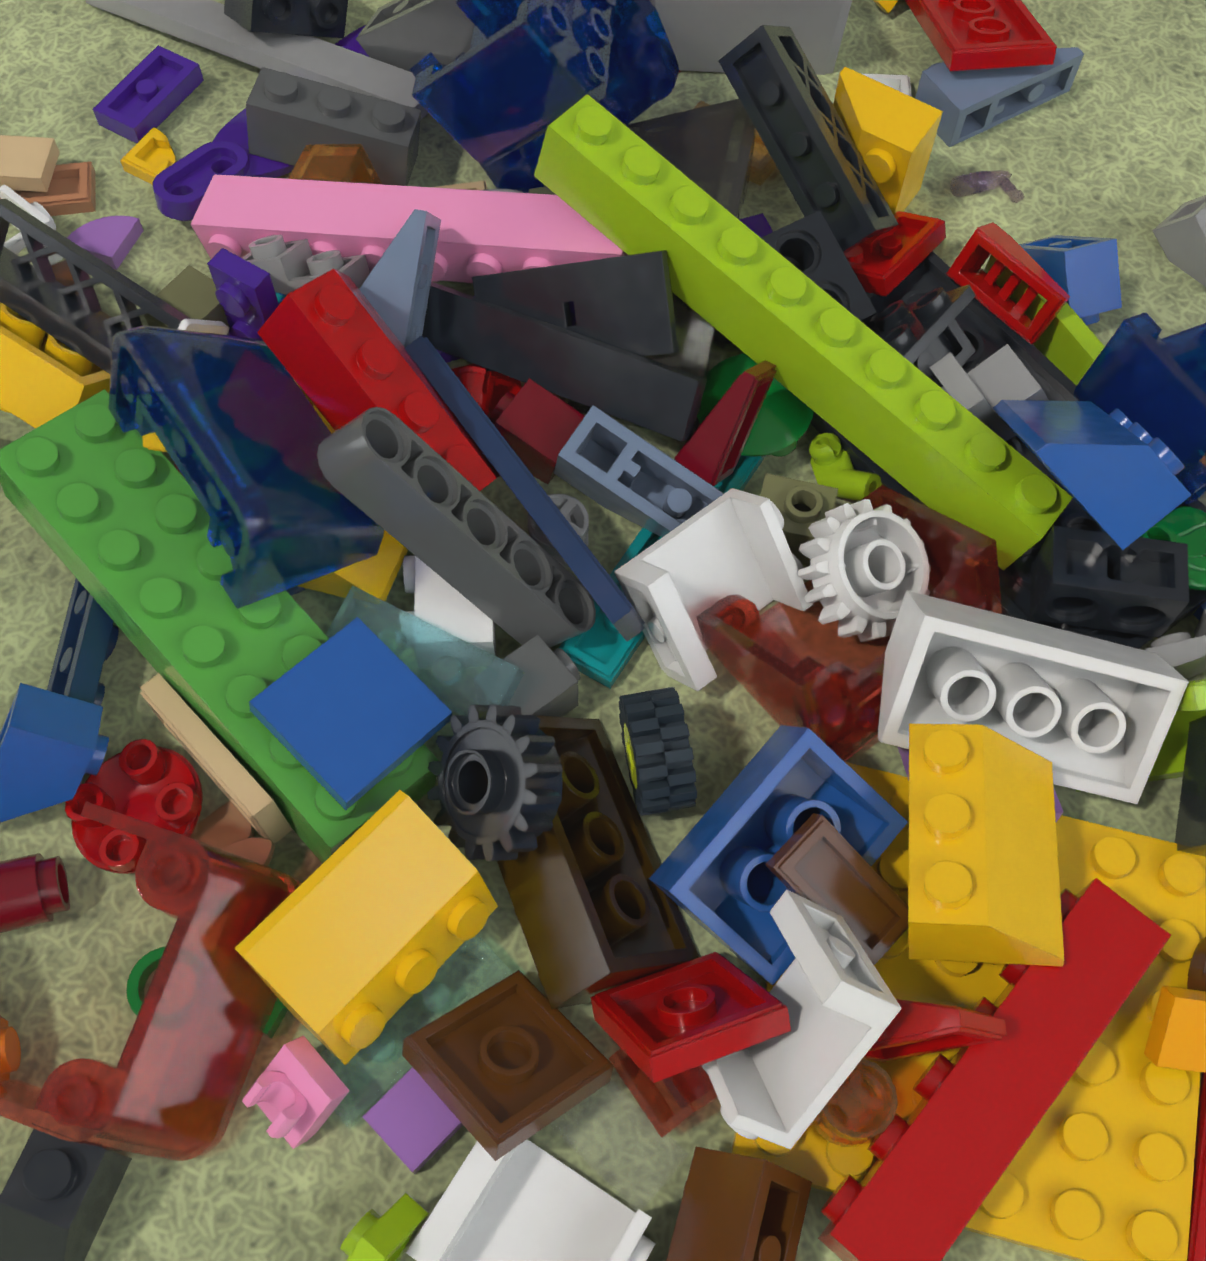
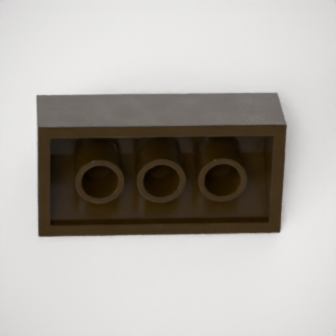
[497,715,699,1009]

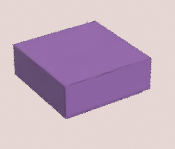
[362,1067,463,1174]

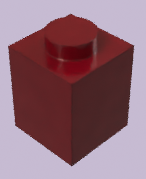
[489,378,585,484]

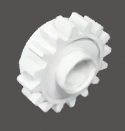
[798,499,931,642]

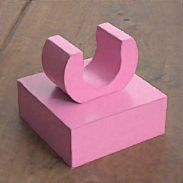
[242,1035,350,1149]

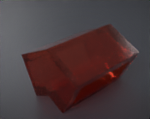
[608,1048,718,1138]

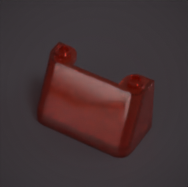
[696,485,1002,762]

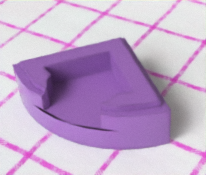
[67,216,144,270]

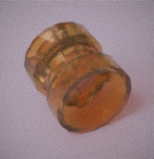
[813,1058,898,1147]

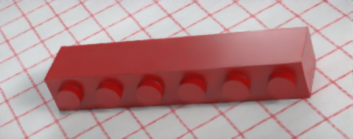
[818,878,1171,1261]

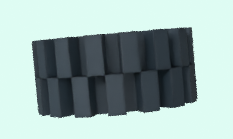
[619,687,697,816]

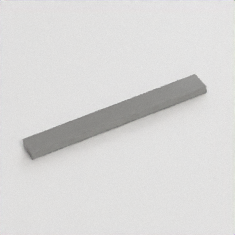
[85,0,443,119]

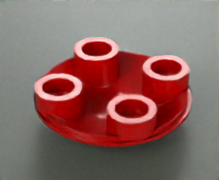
[65,739,203,874]

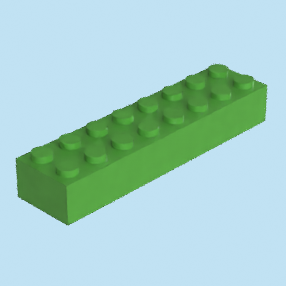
[0,389,439,864]

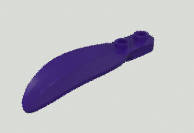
[153,25,369,221]

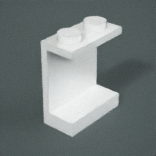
[614,488,813,691]
[701,889,902,1150]
[406,1139,656,1261]

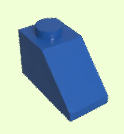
[1019,235,1122,325]
[0,683,109,823]

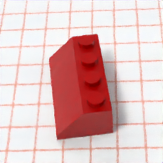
[257,268,500,491]

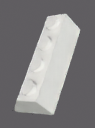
[878,590,1189,804]

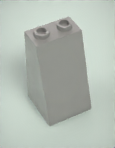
[627,0,852,75]

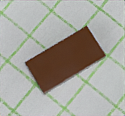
[765,813,908,965]

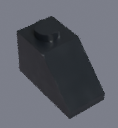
[0,1123,132,1261]

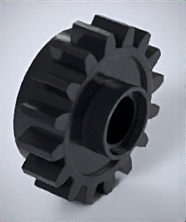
[427,704,563,862]

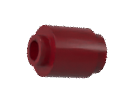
[0,853,70,933]

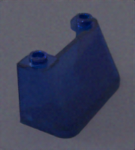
[108,325,384,609]

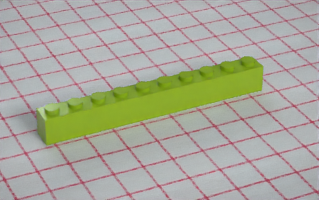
[534,94,1073,570]

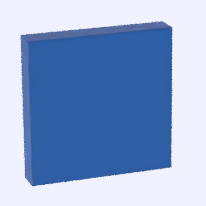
[249,617,452,810]

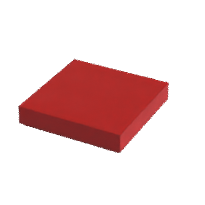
[590,952,791,1083]

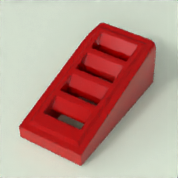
[946,222,1070,345]
[862,999,1007,1062]

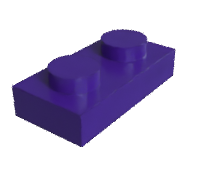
[92,45,204,143]
[207,248,279,355]

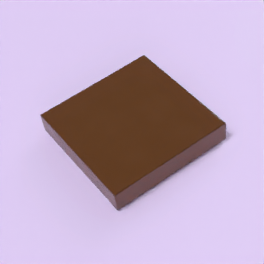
[402,970,614,1161]

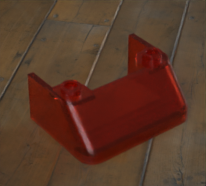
[0,802,302,1161]

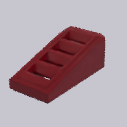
[674,360,777,486]

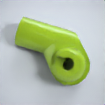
[809,433,882,503]

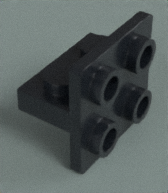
[872,285,976,387]

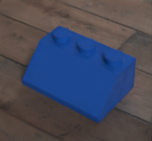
[993,400,1191,550]
[649,725,908,986]

